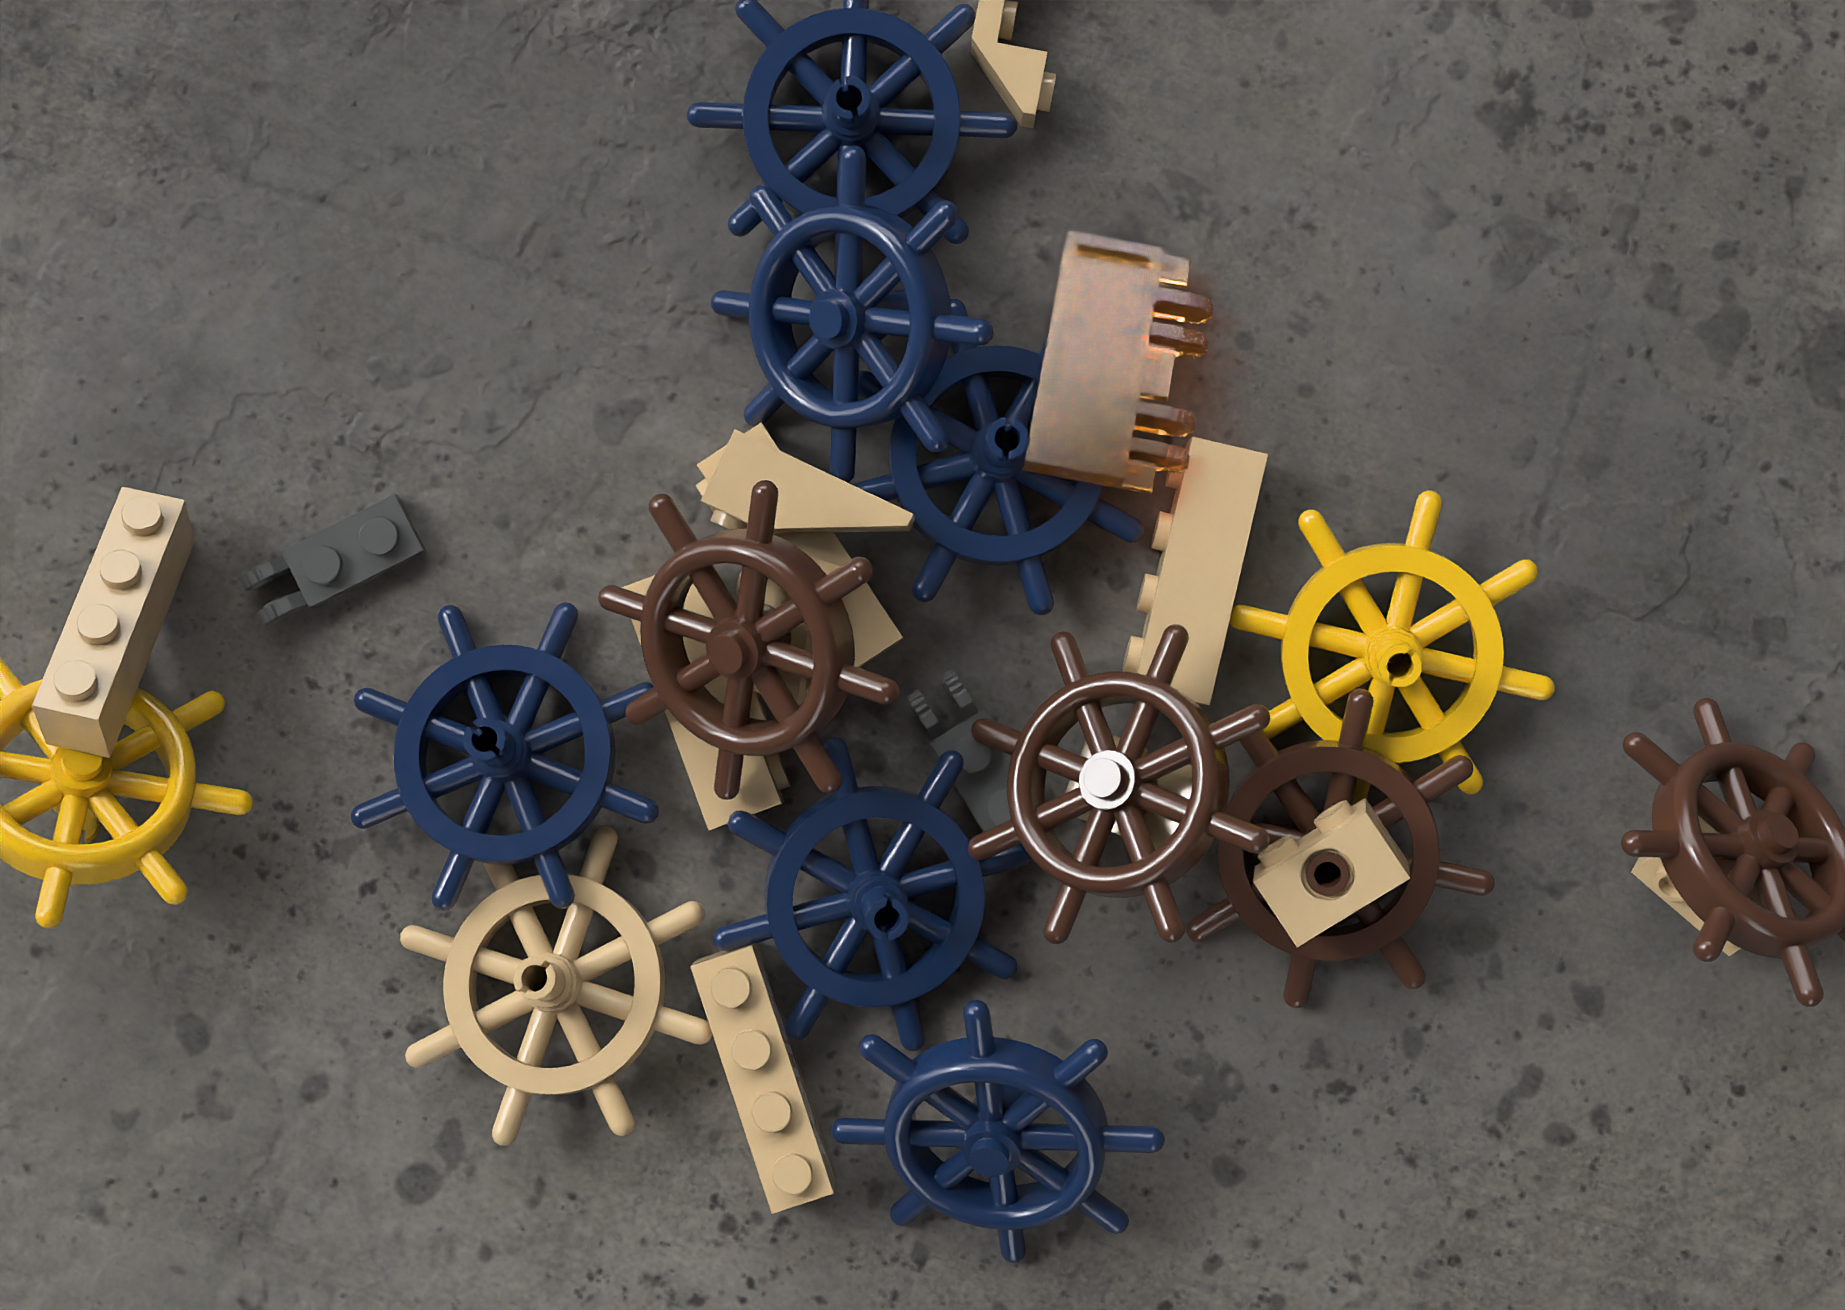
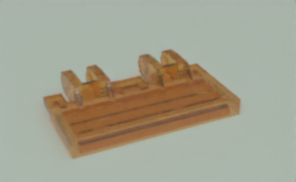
[1023,230,1214,494]

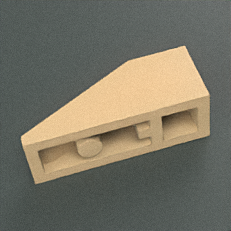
[700,429,915,534]

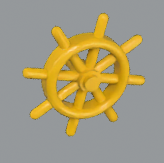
[1229,490,1555,806]
[0,657,253,929]

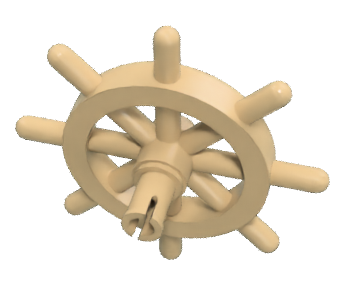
[400,825,712,1146]

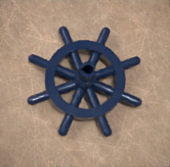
[687,0,1017,278]
[711,145,994,483]
[851,299,1155,615]
[351,602,659,911]
[713,737,1032,1051]
[831,1000,1165,1263]

